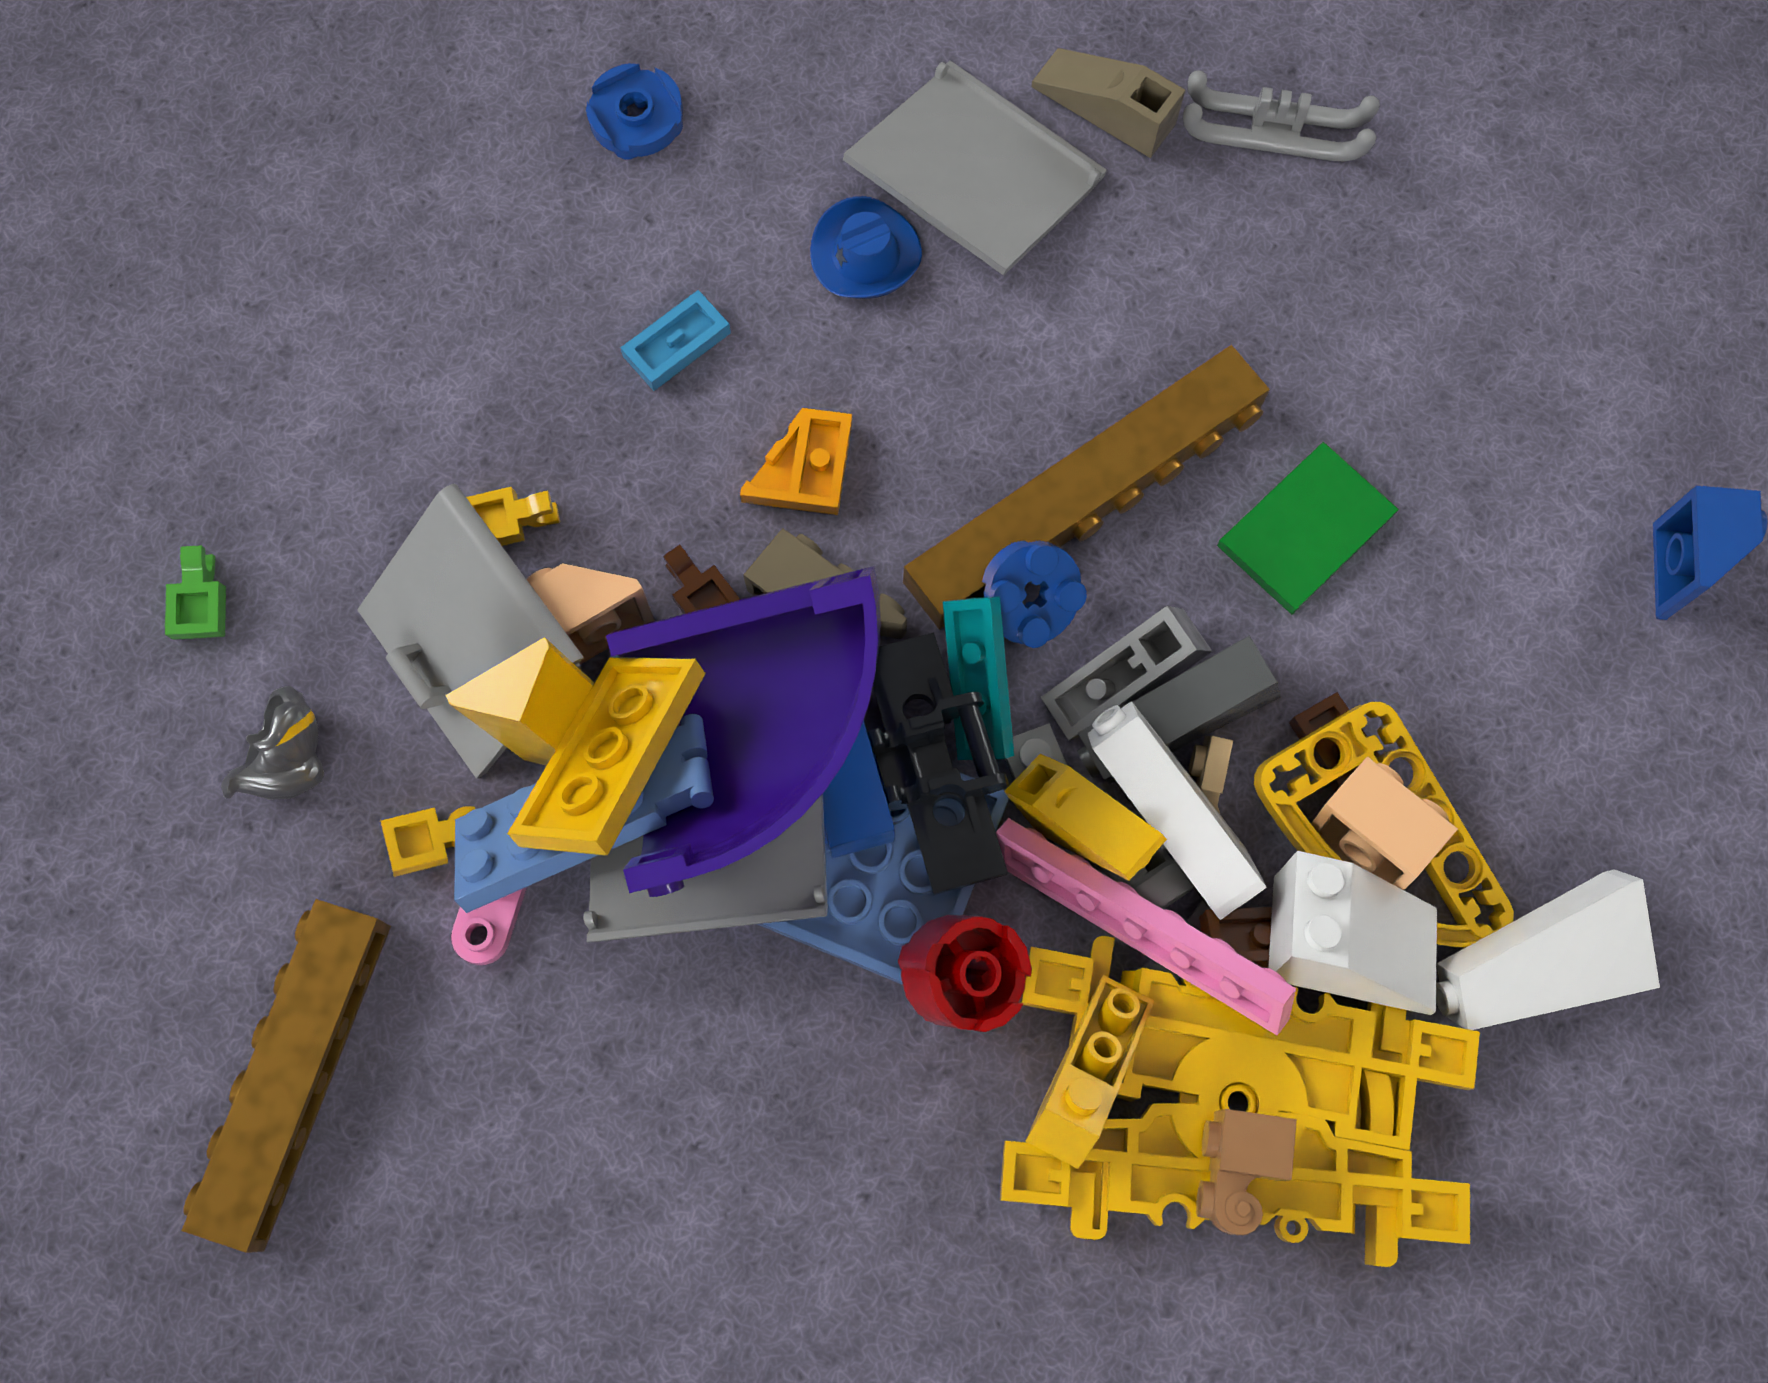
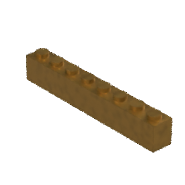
[903,344,1270,630]

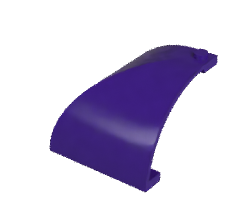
[606,566,881,897]

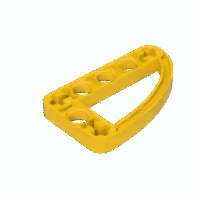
[1254,702,1514,947]

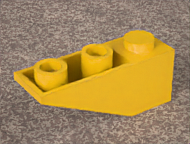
[1004,753,1167,881]
[1026,975,1155,1169]

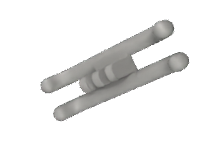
[1183,70,1380,162]

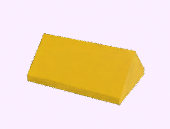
[446,637,594,766]

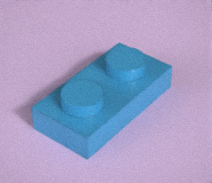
[620,290,731,391]

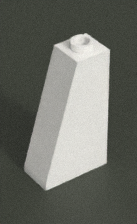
[1087,701,1267,920]
[1436,869,1660,1030]

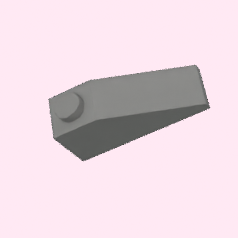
[1041,606,1212,741]

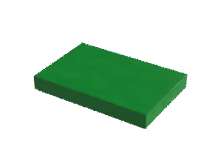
[1217,442,1399,615]

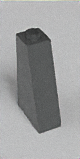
[1077,635,1281,784]

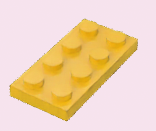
[507,657,706,856]

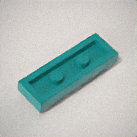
[943,596,1015,760]

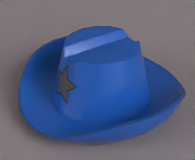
[810,196,922,299]

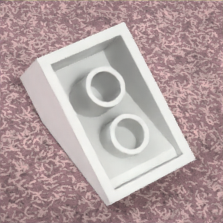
[1268,851,1437,1015]

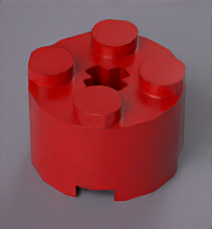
[898,915,1032,1032]

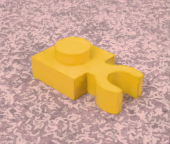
[380,806,475,877]

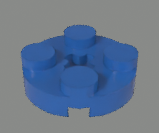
[586,63,683,160]
[982,540,1087,648]

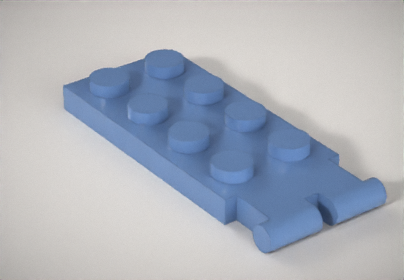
[454,714,714,913]

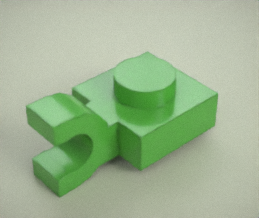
[165,545,226,640]

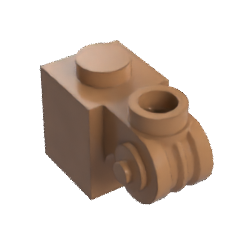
[1196,1109,1297,1235]

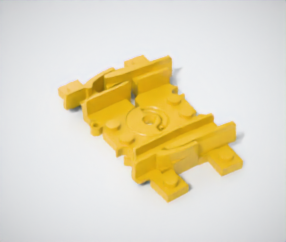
[1000,936,1480,1267]

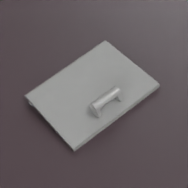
[843,61,1107,276]
[357,483,583,779]
[583,794,828,943]

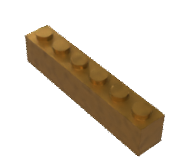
[181,899,391,1253]

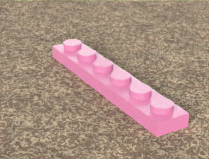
[996,818,1296,1035]

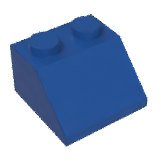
[1653,485,1767,620]

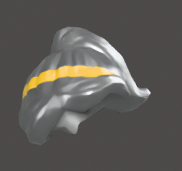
[221,686,324,800]

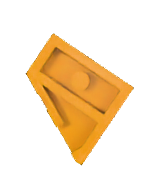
[740,408,853,515]

